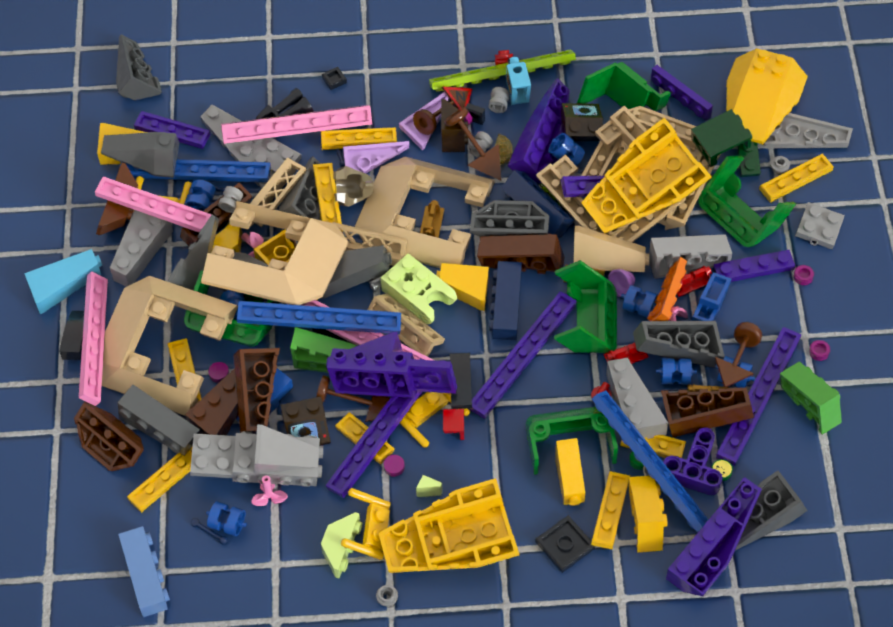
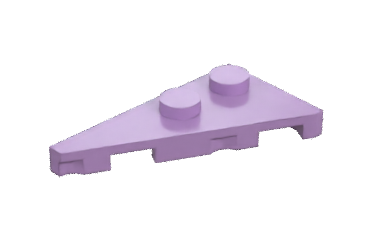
[399,92,450,150]
[343,141,409,174]

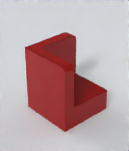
[443,409,464,440]

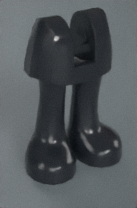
[256,88,314,119]

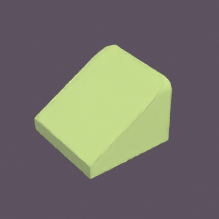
[416,475,442,497]

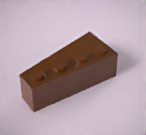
[477,234,565,276]
[234,348,280,434]
[185,368,239,436]
[661,387,754,437]

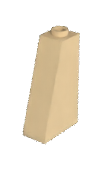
[574,226,649,272]

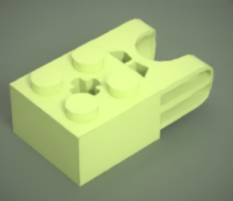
[381,254,457,324]

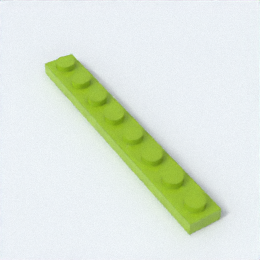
[429,49,576,91]

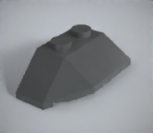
[470,200,550,237]

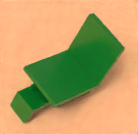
[577,62,671,111]

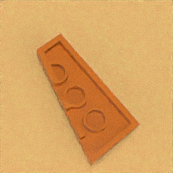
[647,257,687,321]

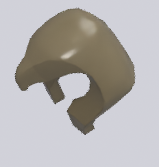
[333,166,374,207]

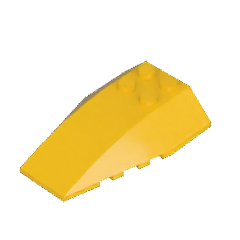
[726,48,808,144]
[581,117,712,234]
[378,478,519,573]

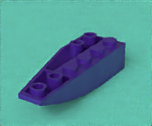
[508,78,570,184]
[666,477,762,597]

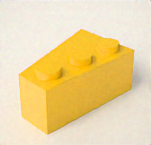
[629,475,667,553]

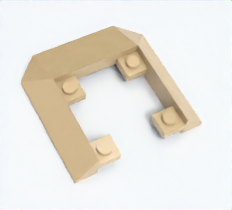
[536,106,686,243]
[581,106,721,230]
[355,157,495,269]
[201,201,348,305]
[102,276,238,416]

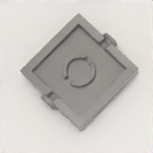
[795,202,845,249]

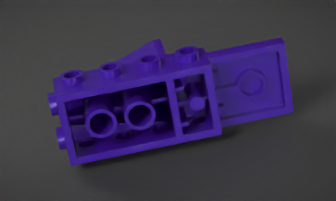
[327,332,457,398]

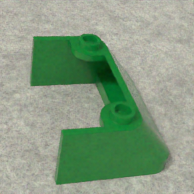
[698,156,796,247]
[554,260,617,353]
[184,270,281,347]
[526,407,618,475]

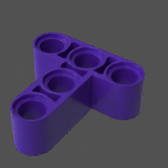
[663,428,723,496]

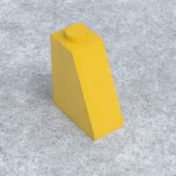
[436,263,489,311]
[555,438,585,506]

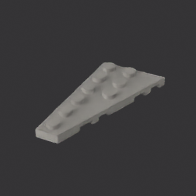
[201,105,302,188]
[732,113,853,149]

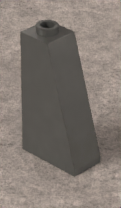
[321,245,392,299]

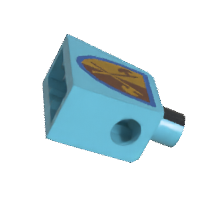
[506,57,531,105]

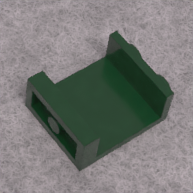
[691,109,752,167]

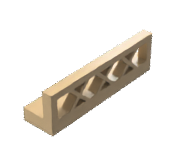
[250,158,306,227]
[333,222,407,266]
[368,293,445,357]

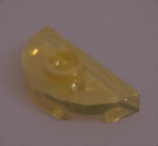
[495,134,513,165]

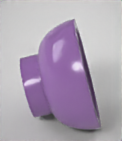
[608,269,635,297]

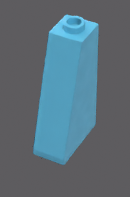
[25,249,102,314]

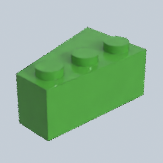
[290,327,357,373]
[780,361,842,435]

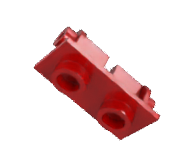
[676,266,711,297]
[603,343,649,364]

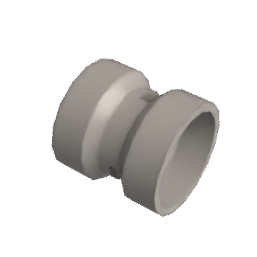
[488,87,510,113]
[467,131,493,157]
[218,186,243,213]

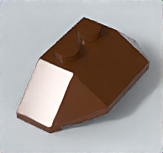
[96,162,138,235]
[74,402,144,471]

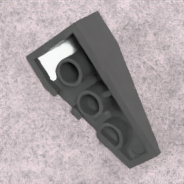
[116,34,162,100]
[101,132,179,178]
[278,156,321,220]
[167,215,219,291]
[735,470,807,550]

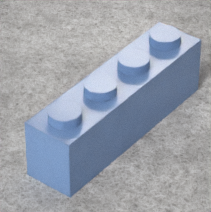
[118,526,170,617]

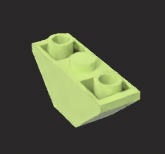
[321,512,363,578]

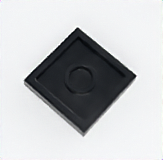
[535,515,596,573]

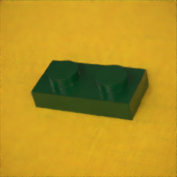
[737,141,761,177]

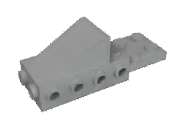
[190,424,323,487]

